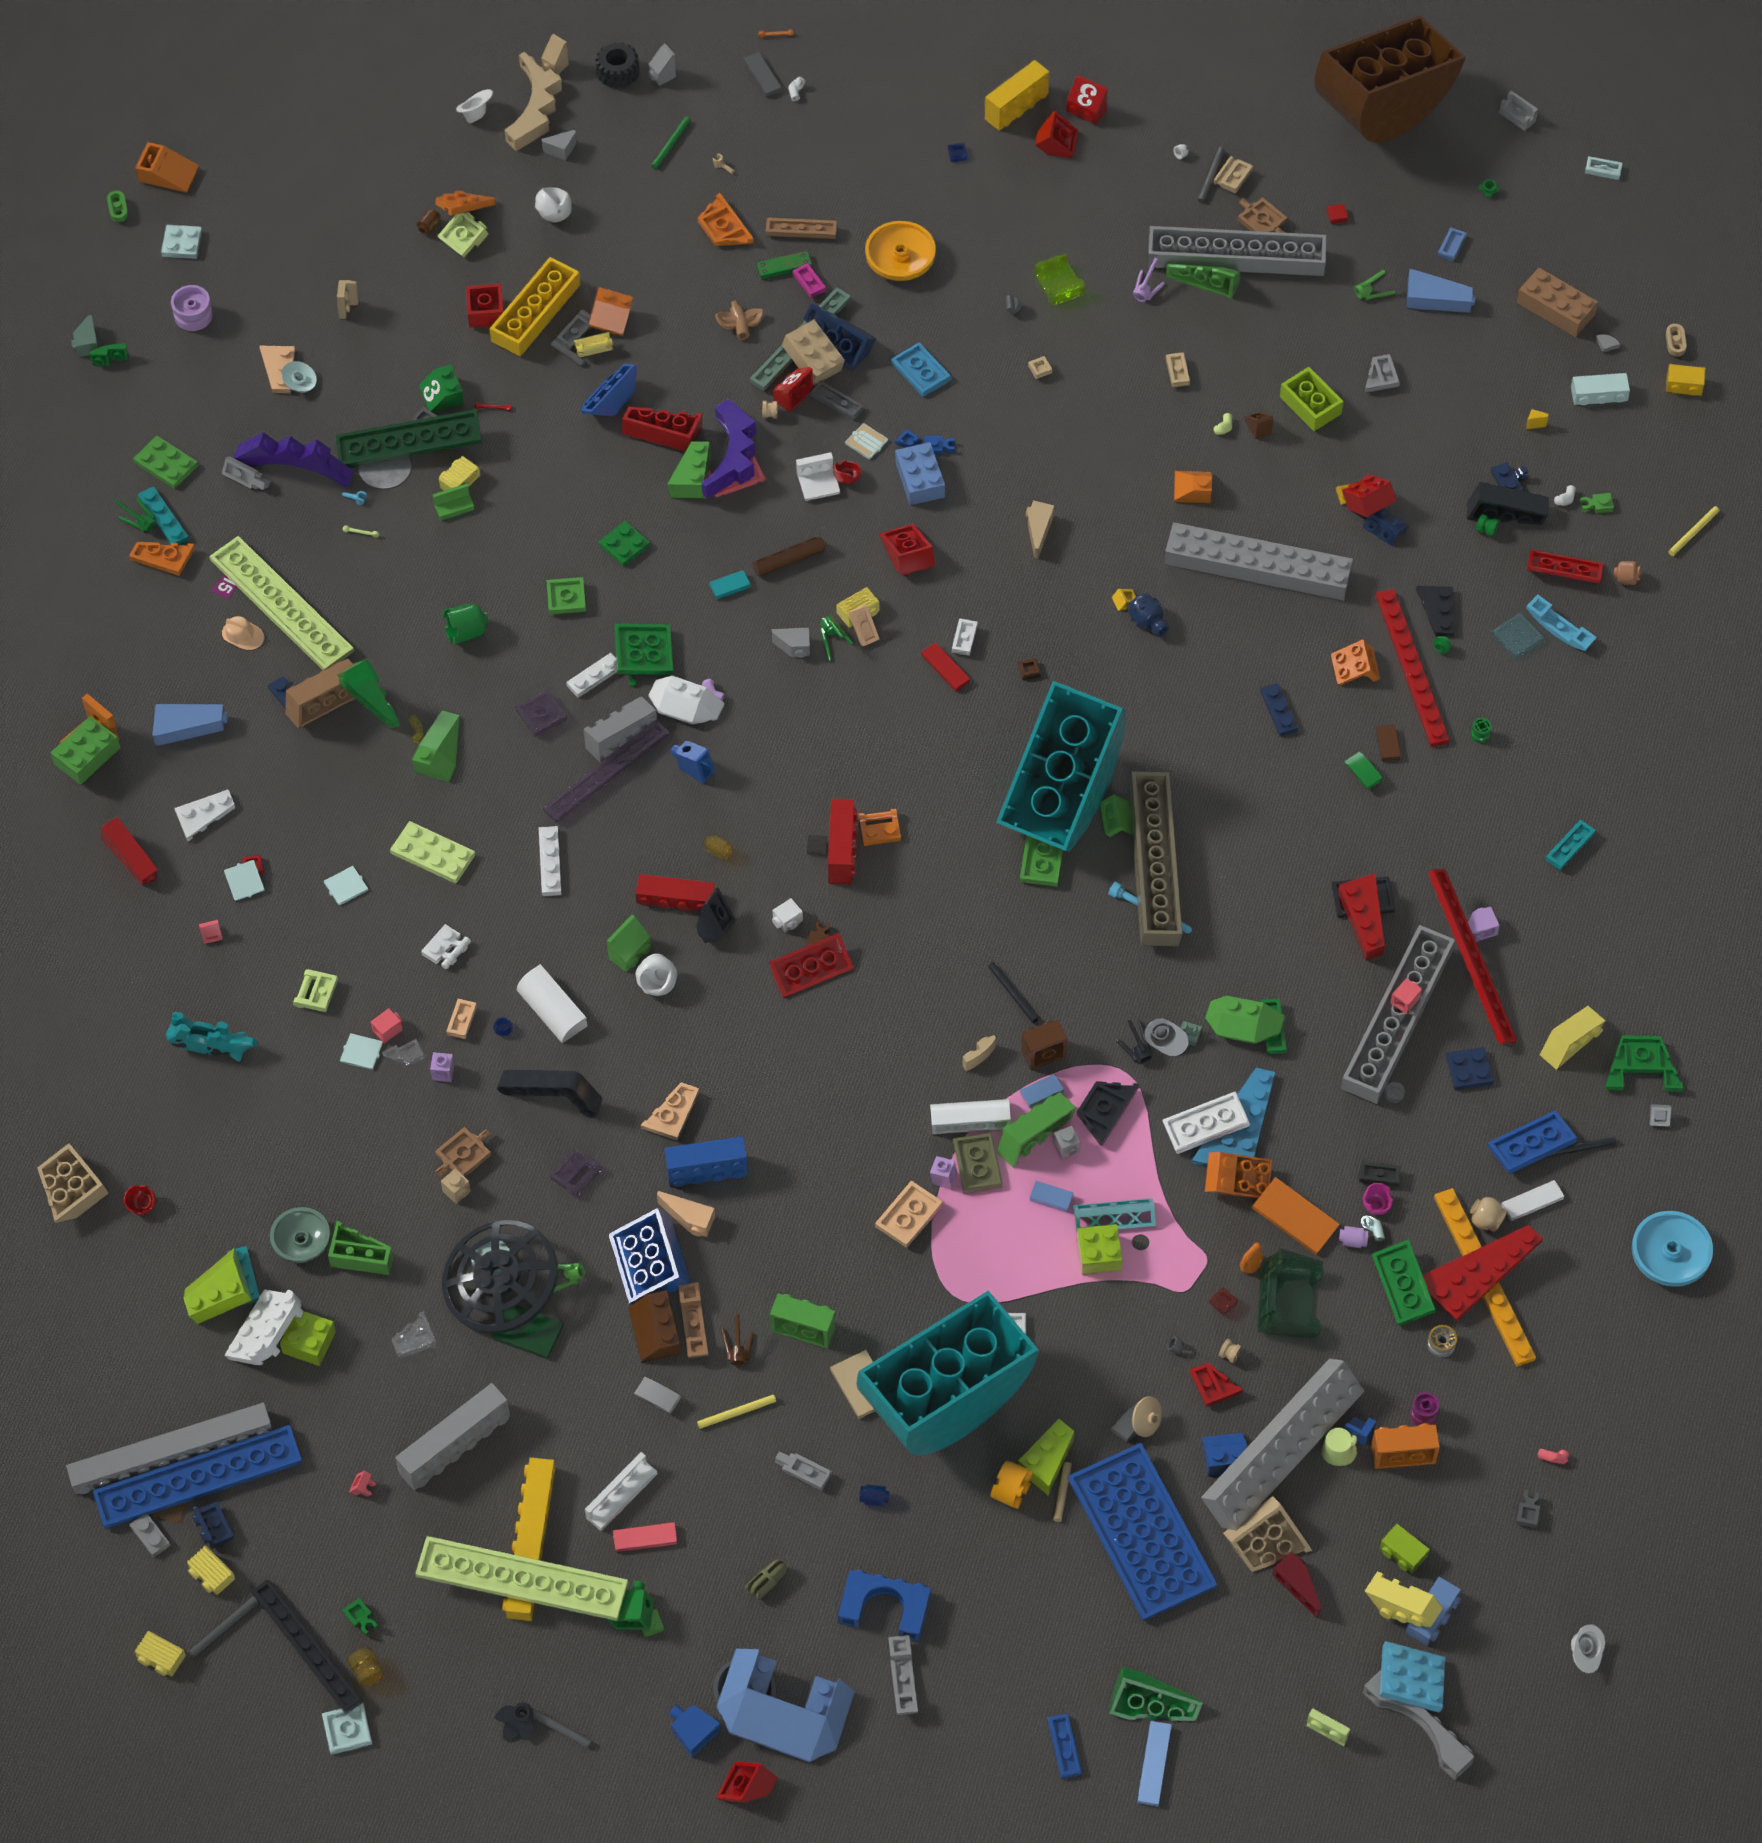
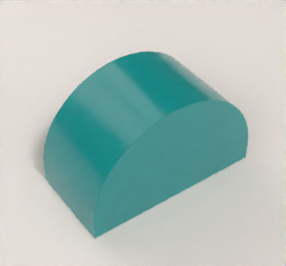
[856,1290,1039,1455]

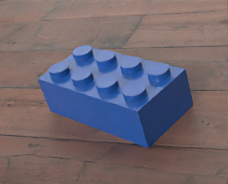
[664,1136,748,1187]

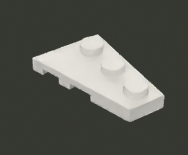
[175,790,235,841]

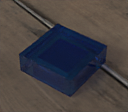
[947,143,968,162]

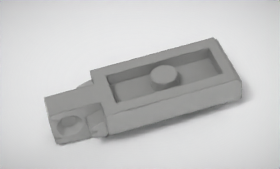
[222,456,271,490]
[775,1451,832,1491]

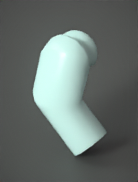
[1361,1215,1385,1242]

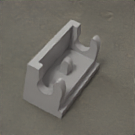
[1498,91,1538,131]

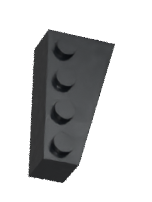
[1467,482,1549,525]

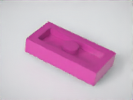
[793,263,826,299]

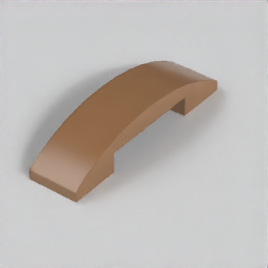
[678,1282,708,1358]

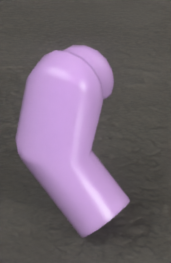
[702,679,724,701]

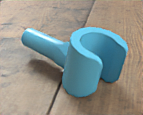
[342,491,367,505]

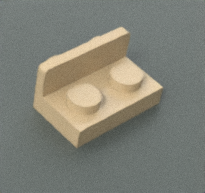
[337,280,359,319]

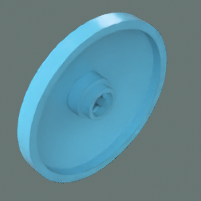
[1632,1211,1713,1286]

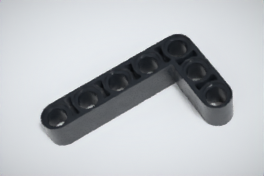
[497,1070,603,1118]

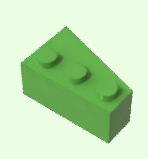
[667,441,712,498]

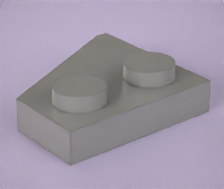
[1365,354,1399,392]

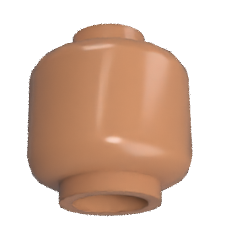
[1614,561,1642,585]

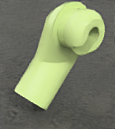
[1214,413,1232,435]

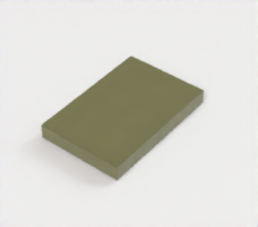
[953,1132,1002,1194]

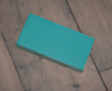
[709,570,751,600]

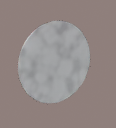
[359,457,411,489]

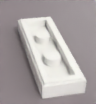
[1502,1180,1564,1221]

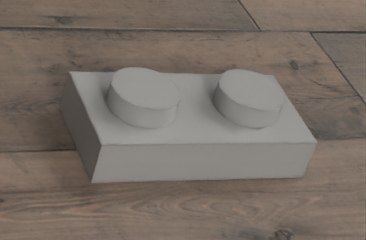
[129,1514,170,1558]

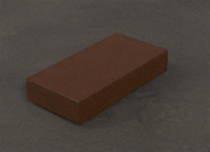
[1376,725,1401,761]

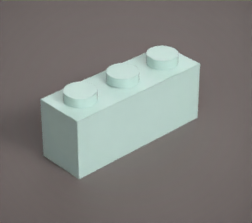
[1571,373,1630,405]

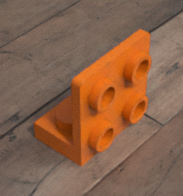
[1331,640,1380,686]

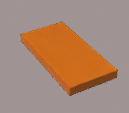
[1252,1177,1340,1255]

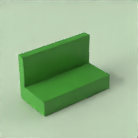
[433,484,475,521]
[1100,794,1132,837]

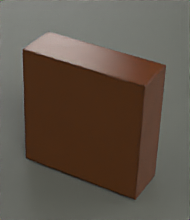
[1018,658,1041,680]

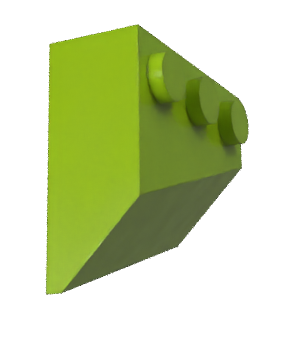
[184,1248,252,1324]

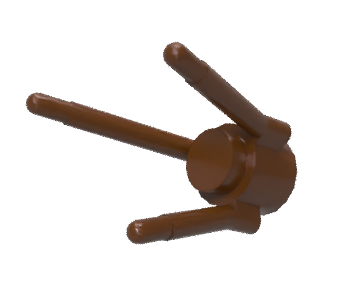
[721,1313,754,1366]

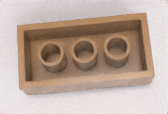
[1517,268,1598,337]
[286,658,355,729]

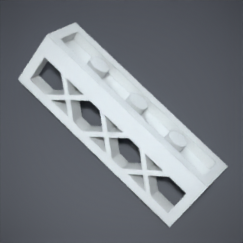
[585,1452,657,1531]

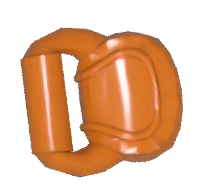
[1240,1242,1264,1274]

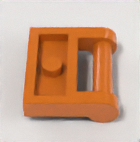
[858,809,901,846]

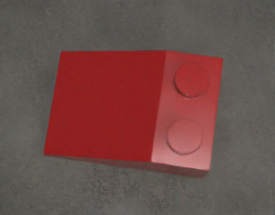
[880,524,935,575]

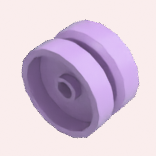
[171,285,213,331]

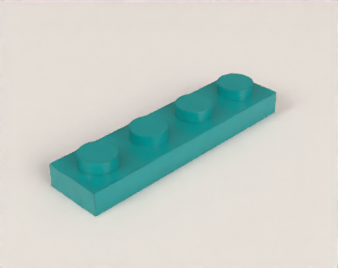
[137,486,189,545]

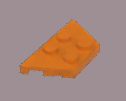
[435,191,496,215]
[698,193,754,246]

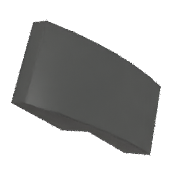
[1111,1402,1138,1442]

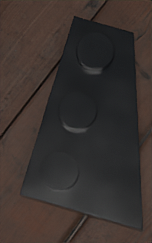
[1416,586,1454,637]

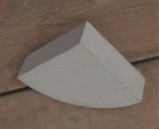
[1596,335,1620,353]

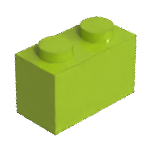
[1380,1524,1429,1574]

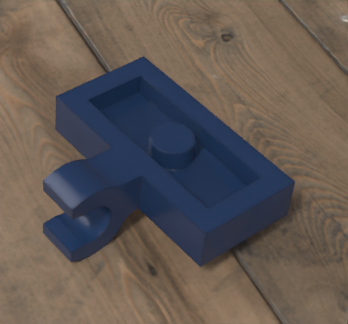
[1491,462,1529,491]

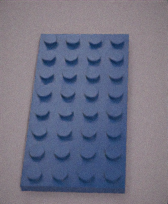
[1068,1443,1217,1621]

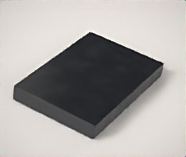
[1332,876,1395,918]

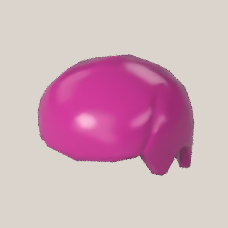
[1363,1183,1393,1215]

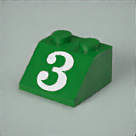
[419,364,464,413]

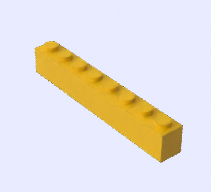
[503,1458,555,1621]

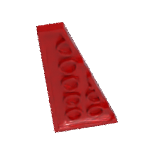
[1423,1225,1543,1321]

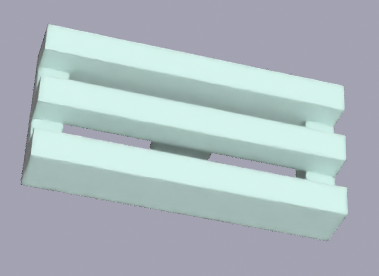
[1585,156,1623,180]

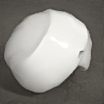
[535,187,572,223]
[636,954,677,996]

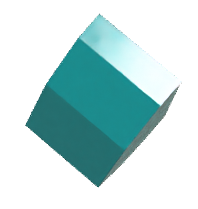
[996,681,1127,852]

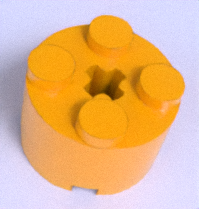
[991,1460,1033,1509]

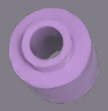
[1339,1226,1368,1248]

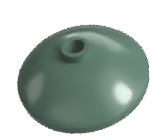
[270,1207,330,1263]

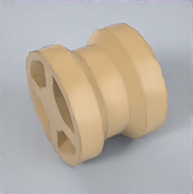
[762,401,778,419]
[1218,1339,1242,1364]

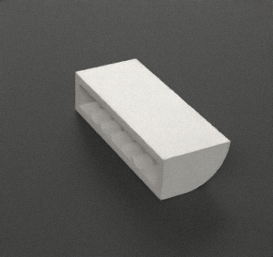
[517,964,587,1043]
[930,1099,1011,1134]

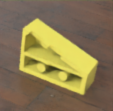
[1540,1006,1605,1070]

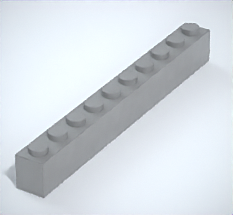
[66,1402,272,1495]

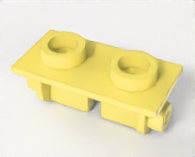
[574,332,613,357]

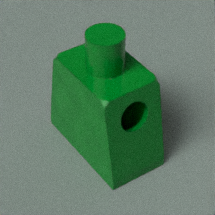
[606,1581,654,1629]

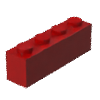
[636,874,715,912]

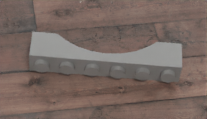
[1363,1670,1474,1780]

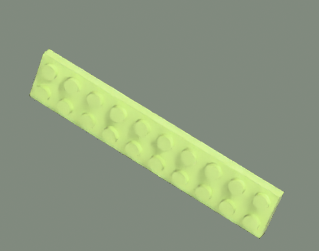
[210,536,354,670]
[415,1536,628,1621]

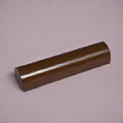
[752,536,826,576]

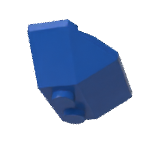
[581,364,637,416]

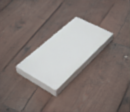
[1162,1091,1250,1154]

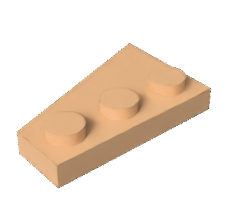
[259,346,295,394]
[641,1083,699,1141]

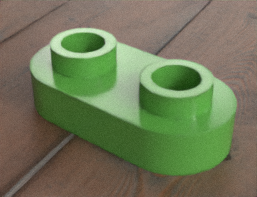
[107,191,128,222]

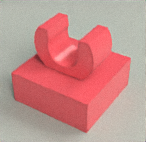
[199,920,223,944]
[349,1471,376,1496]

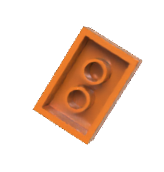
[1371,1423,1440,1469]

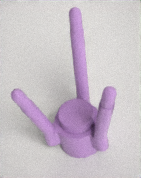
[1132,258,1165,302]

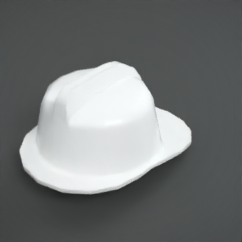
[456,89,493,123]
[1571,1625,1605,1673]

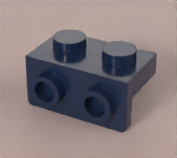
[1363,508,1409,546]
[192,1502,234,1549]

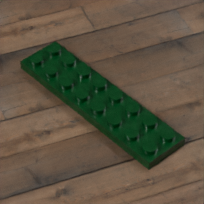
[336,409,482,467]

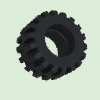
[596,42,639,89]

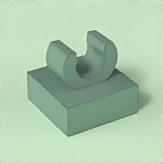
[1181,1021,1202,1046]

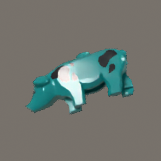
[166,1012,258,1062]

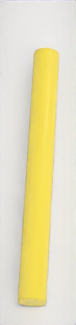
[1668,506,1720,556]
[697,1394,776,1429]

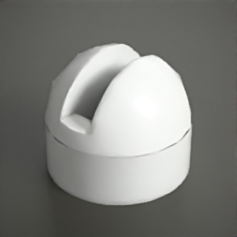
[1174,144,1189,159]

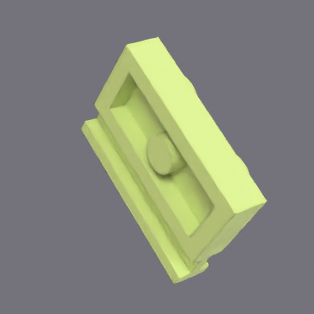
[1306,1708,1350,1746]

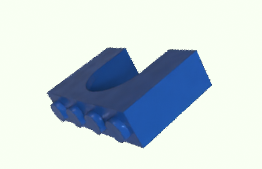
[838,1570,931,1642]

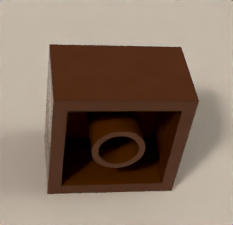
[1021,1019,1067,1070]

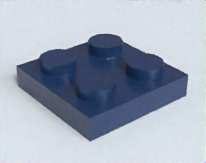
[1446,1047,1493,1090]

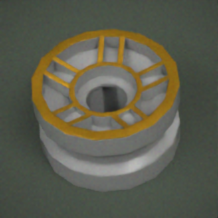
[1428,1325,1457,1357]

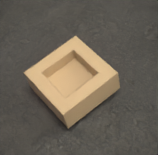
[1028,356,1052,379]

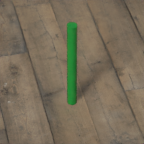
[651,116,691,169]

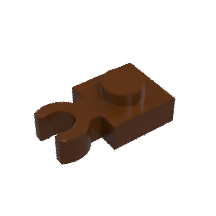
[805,920,830,947]

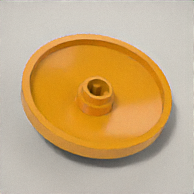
[865,221,936,281]

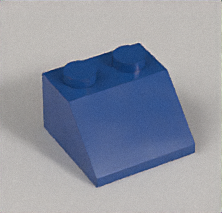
[1201,1433,1247,1476]

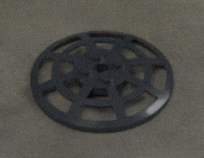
[442,1220,558,1334]

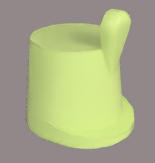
[1321,1428,1357,1466]

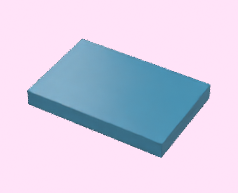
[891,342,952,397]

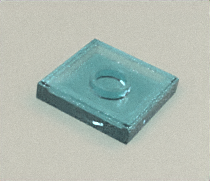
[1491,613,1544,659]

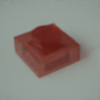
[1209,1287,1238,1316]

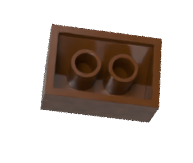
[629,1290,681,1363]

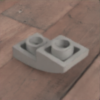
[634,1377,681,1414]

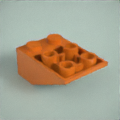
[135,142,199,193]
[1205,1152,1272,1198]

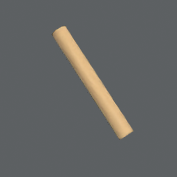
[1053,1462,1072,1522]

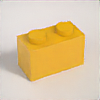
[1666,364,1705,396]

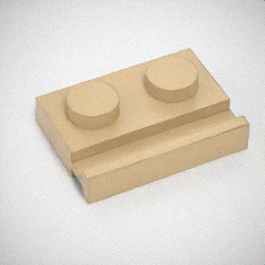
[1214,156,1253,194]

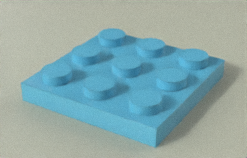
[1379,1641,1445,1713]

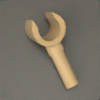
[712,154,734,174]

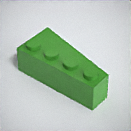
[997,1092,1076,1167]

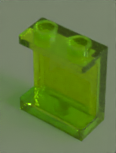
[1034,253,1085,306]

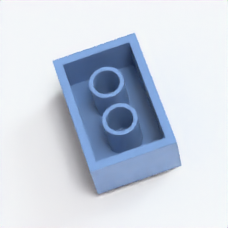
[895,442,945,505]

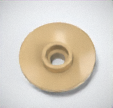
[1132,1396,1162,1437]

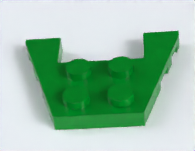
[1605,1035,1683,1092]

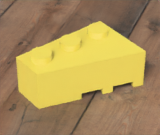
[1365,1571,1443,1628]

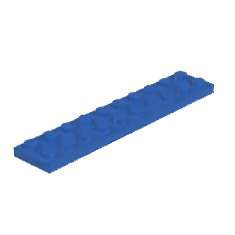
[93,1425,302,1529]

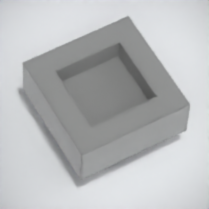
[1649,1104,1671,1126]

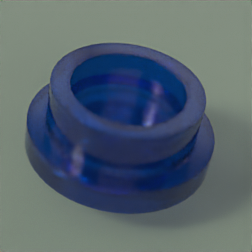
[493,1017,513,1036]

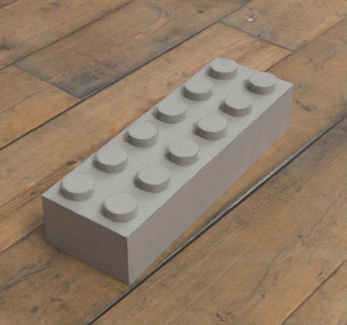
[395,1383,510,1490]

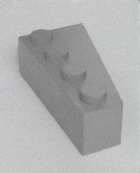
[584,696,657,763]

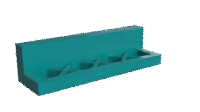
[1073,1198,1156,1233]

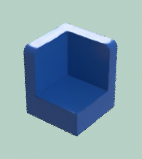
[1344,1417,1376,1445]

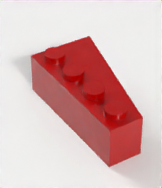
[622,407,703,452]
[1338,873,1385,960]

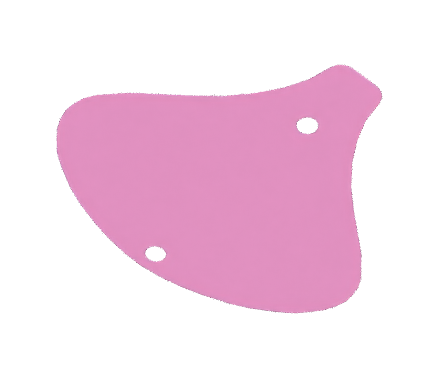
[931,1065,1207,1303]

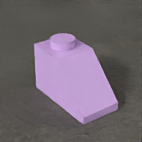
[1468,907,1500,941]

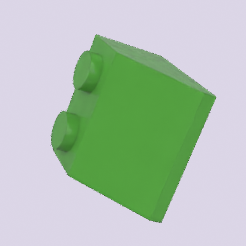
[607,915,652,972]

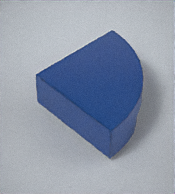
[896,429,921,447]

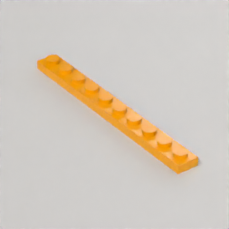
[1434,1188,1536,1367]

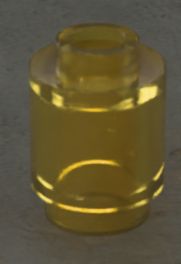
[704,834,734,859]

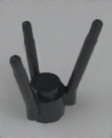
[1117,1020,1153,1064]

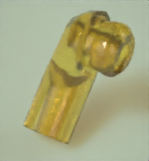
[409,714,425,743]

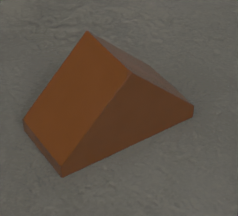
[1245,411,1273,439]

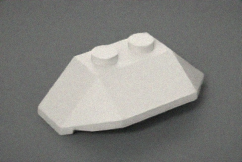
[649,676,724,725]

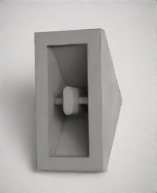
[542,130,577,161]

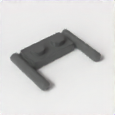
[551,309,612,366]

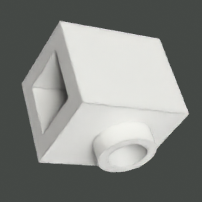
[772,898,803,933]

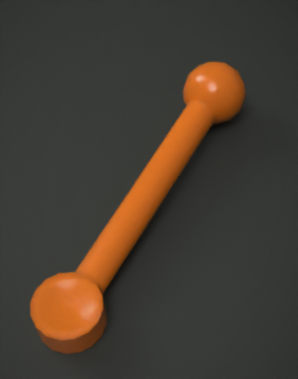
[758,29,794,38]

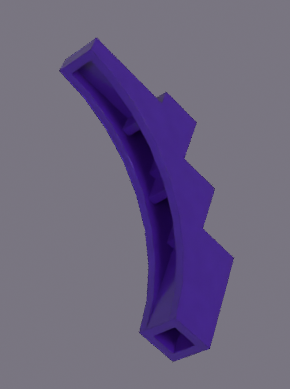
[701,399,757,499]
[233,432,354,487]

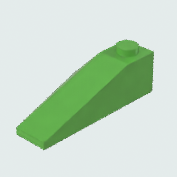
[412,710,460,782]

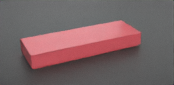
[613,1522,677,1552]

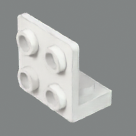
[796,452,840,501]

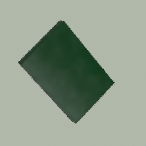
[492,1305,564,1359]

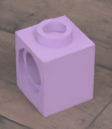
[430,1052,454,1082]
[930,1156,958,1189]

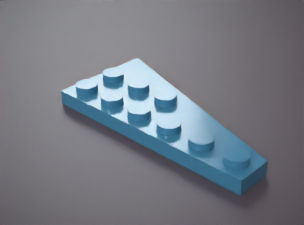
[1192,1068,1275,1167]

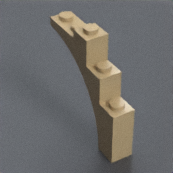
[505,52,562,151]

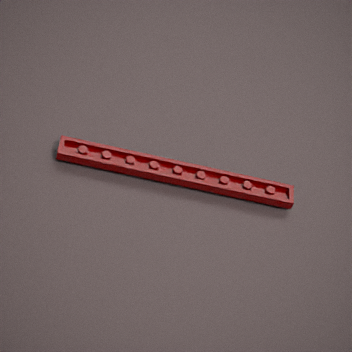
[1376,589,1449,747]
[1428,869,1517,1045]

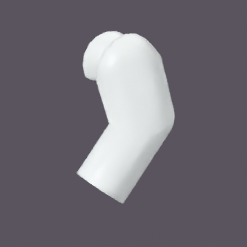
[789,77,805,101]

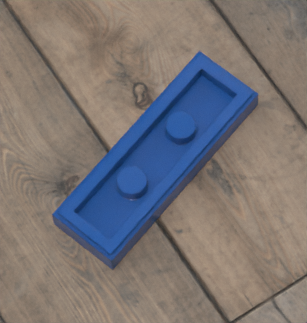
[1047,1713,1082,1779]

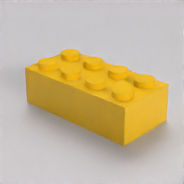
[985,60,1049,131]

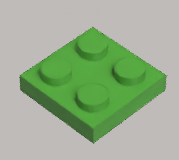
[547,577,586,615]

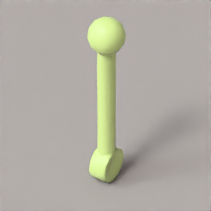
[343,525,380,538]

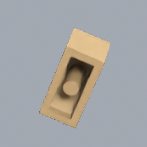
[541,34,569,74]

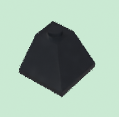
[696,887,736,943]

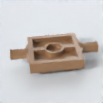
[1238,198,1287,233]
[435,1127,491,1177]

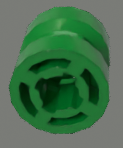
[1475,514,1500,537]
[1471,718,1492,744]

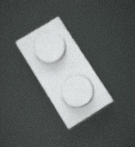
[952,618,978,656]

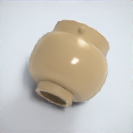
[1470,1197,1507,1232]

